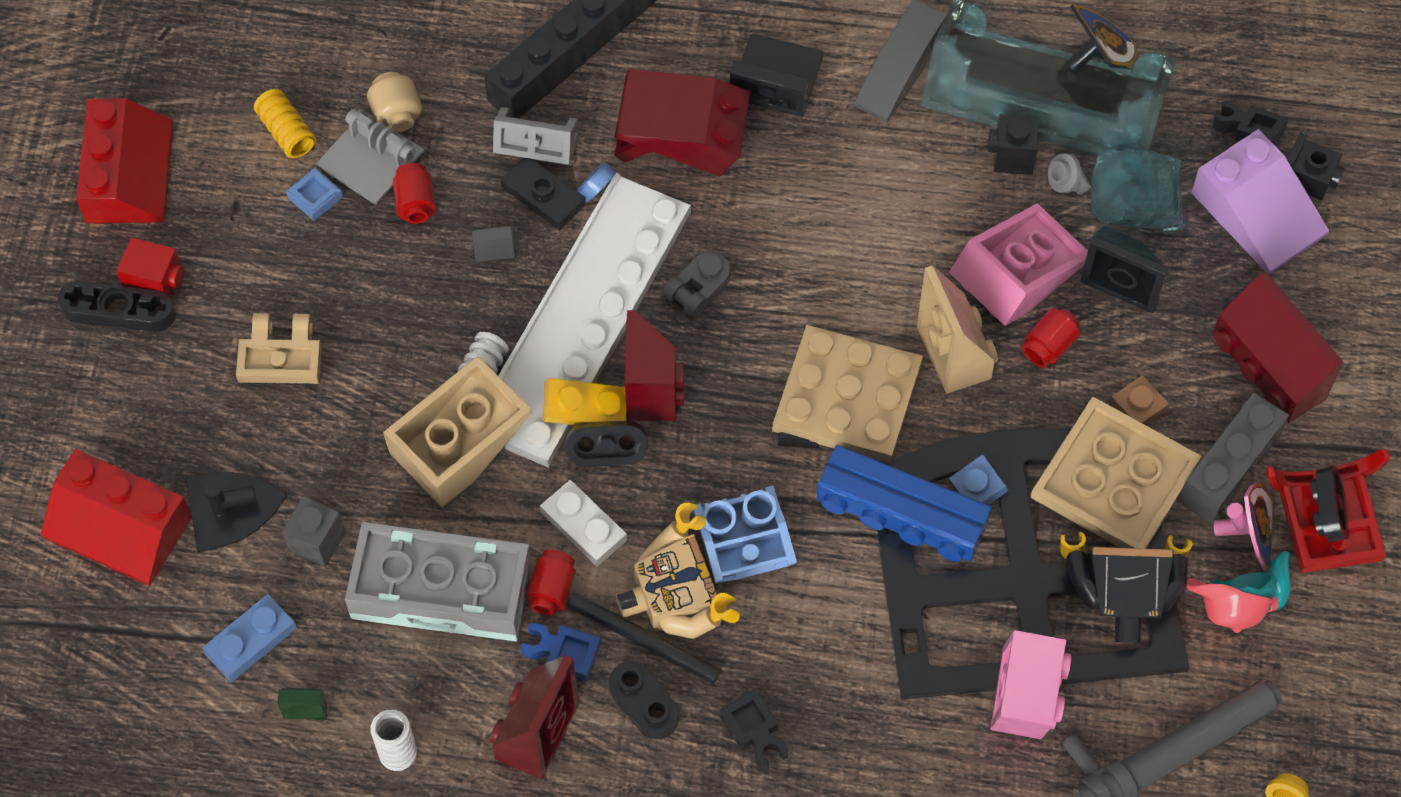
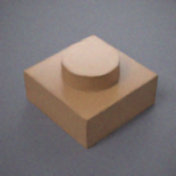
[1110,375,1169,425]

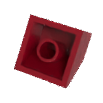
[625,310,684,421]

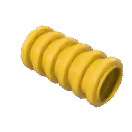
[254,89,316,158]

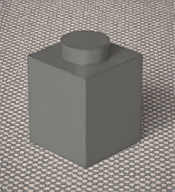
[282,496,345,567]

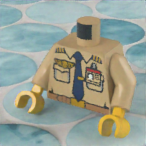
[616,502,740,639]

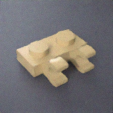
[236,313,322,384]

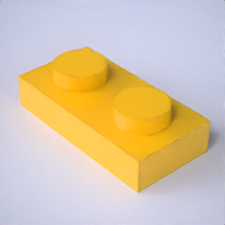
[543,378,626,425]

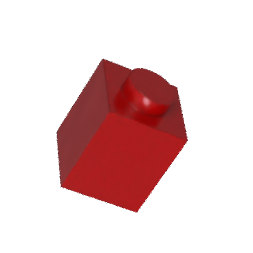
[116,238,184,297]

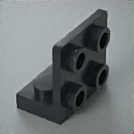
[730,34,823,117]

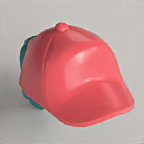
[1186,551,1291,633]

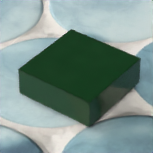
[277,688,328,719]

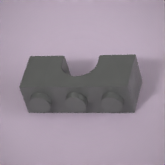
[1178,393,1289,525]

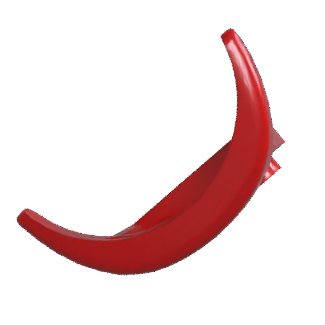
[1266,449,1390,573]

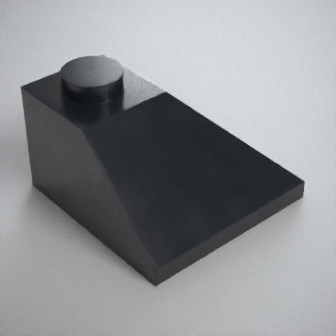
[1080,226,1168,313]

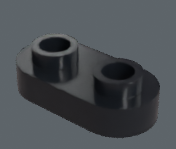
[565,420,648,467]
[1311,466,1349,543]
[609,661,679,739]

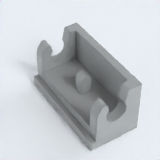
[493,107,578,165]

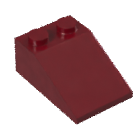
[614,69,750,177]
[490,655,579,780]

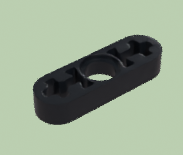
[58,281,176,332]

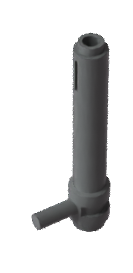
[1063,680,1282,797]

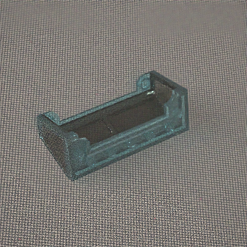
[920,0,1176,167]

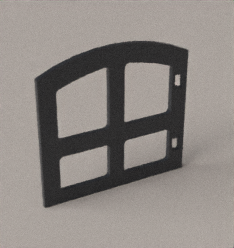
[876,428,1189,700]

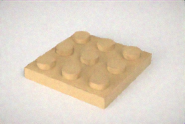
[772,325,923,464]
[1030,397,1202,549]

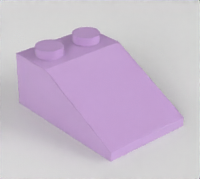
[1191,129,1329,275]

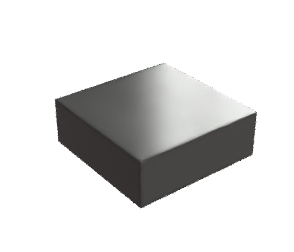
[472,226,515,263]

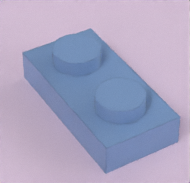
[202,594,297,683]

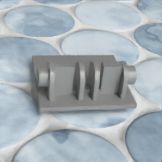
[315,109,425,205]

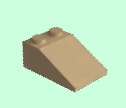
[917,265,998,394]
[383,356,533,508]

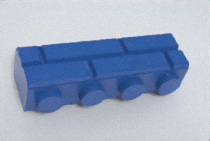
[816,445,992,562]

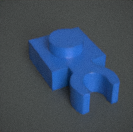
[521,623,601,681]

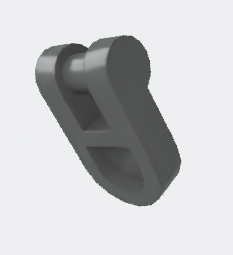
[662,251,730,318]

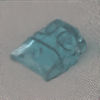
[1091,149,1186,231]

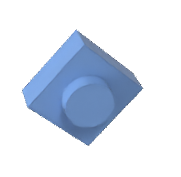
[949,455,1009,505]

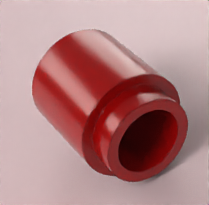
[393,163,436,224]
[1021,309,1080,368]
[524,549,576,616]

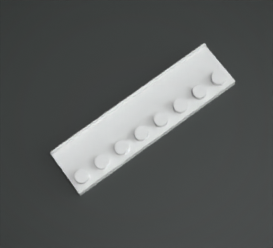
[498,172,691,468]

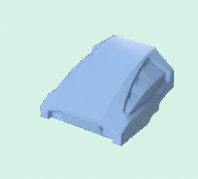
[693,486,797,584]

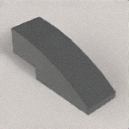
[854,0,947,123]

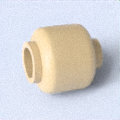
[366,72,423,132]

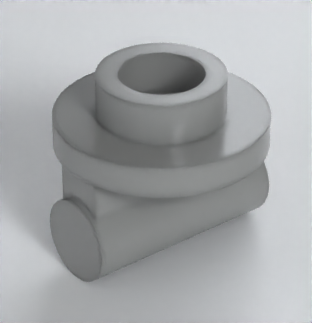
[1048,154,1091,194]

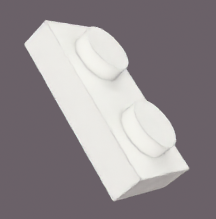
[540,480,627,567]

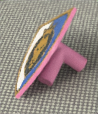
[1214,483,1274,572]

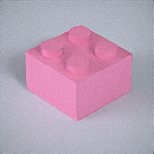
[990,630,1071,739]

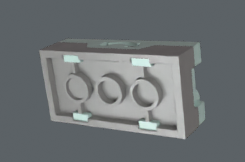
[345,522,532,642]

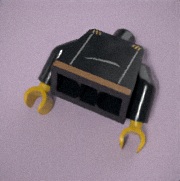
[1060,532,1193,643]

